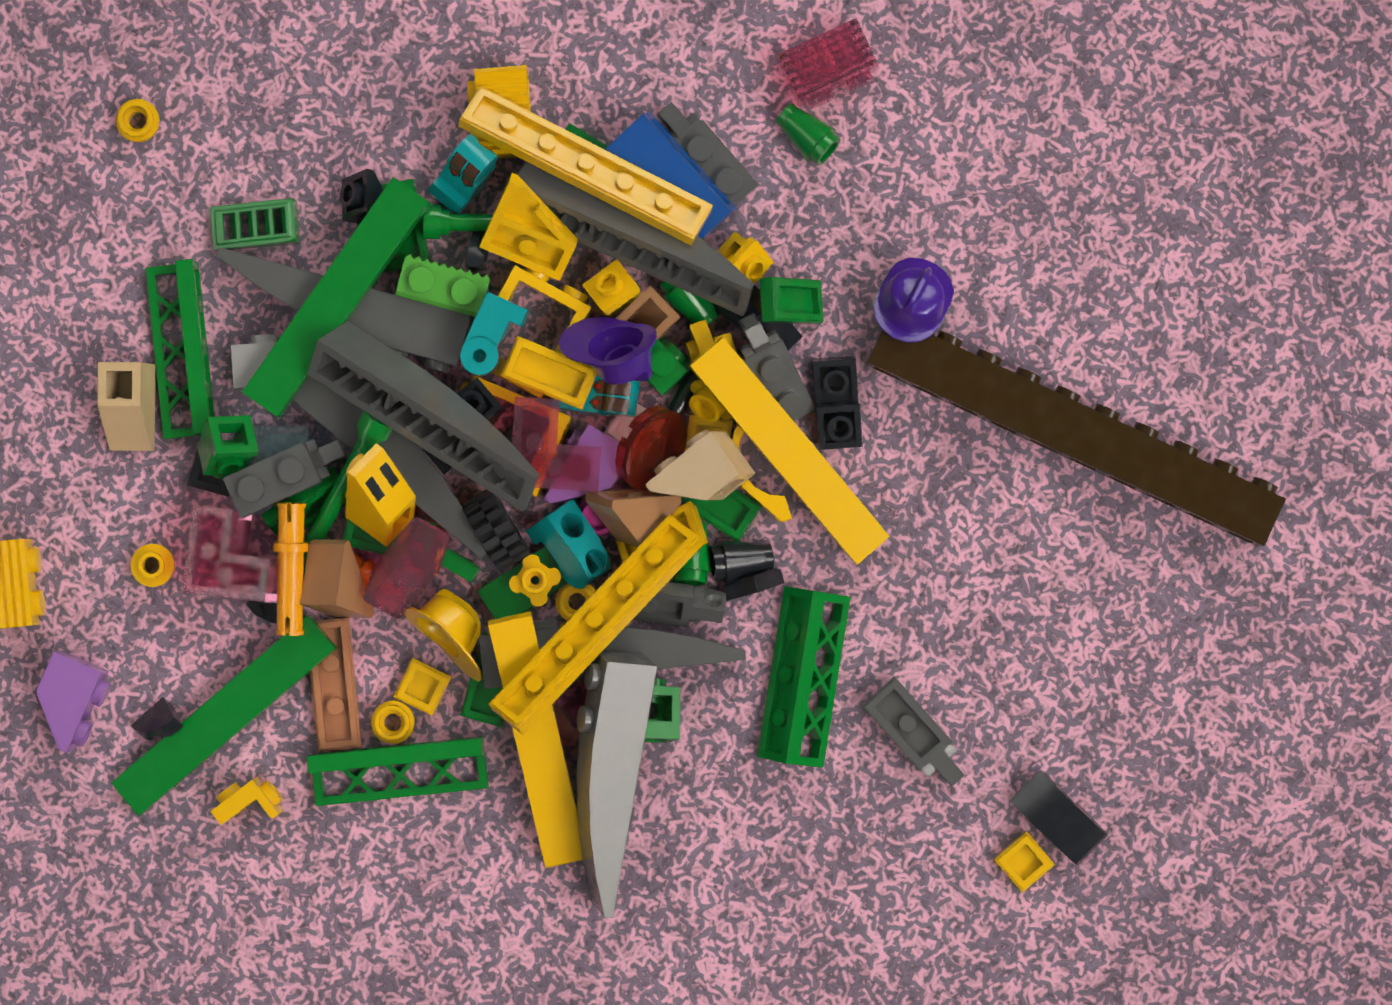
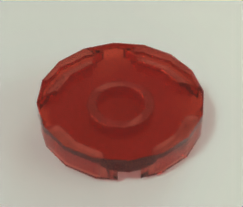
[615,405,688,491]

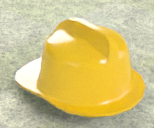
[403,589,483,682]

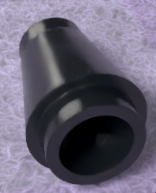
[709,541,774,584]

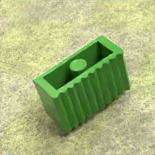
[395,253,490,317]

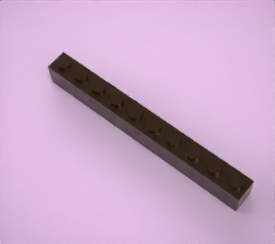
[866,330,1286,547]

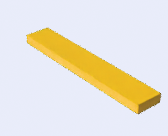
[459,86,713,246]
[688,337,890,565]
[489,514,704,735]
[488,611,583,868]

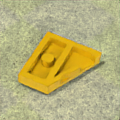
[479,173,578,281]

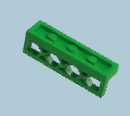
[146,259,215,439]
[757,586,851,768]
[307,736,489,806]

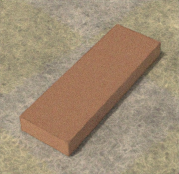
[310,618,363,752]

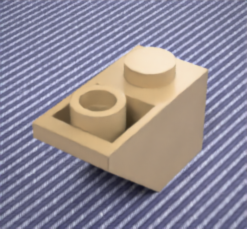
[97,362,156,451]
[645,430,756,500]

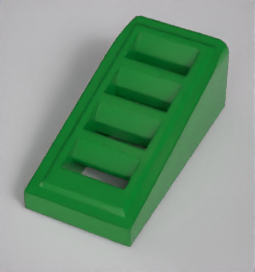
[210,198,300,251]

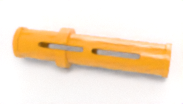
[273,502,308,636]

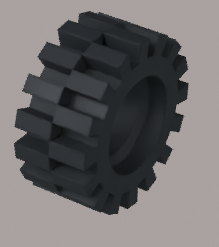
[461,489,531,572]

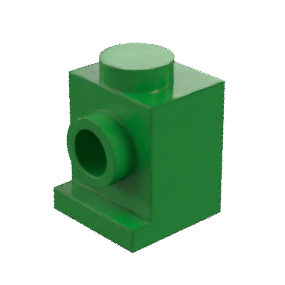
[647,337,690,398]
[197,415,259,479]
[644,678,680,743]

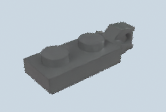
[658,102,759,206]
[739,313,816,421]
[223,439,347,519]
[607,573,726,628]
[862,676,965,786]

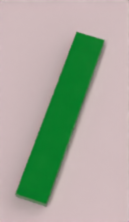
[242,177,431,418]
[111,615,338,816]

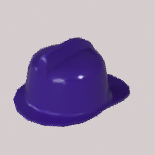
[873,258,954,343]
[559,317,657,385]

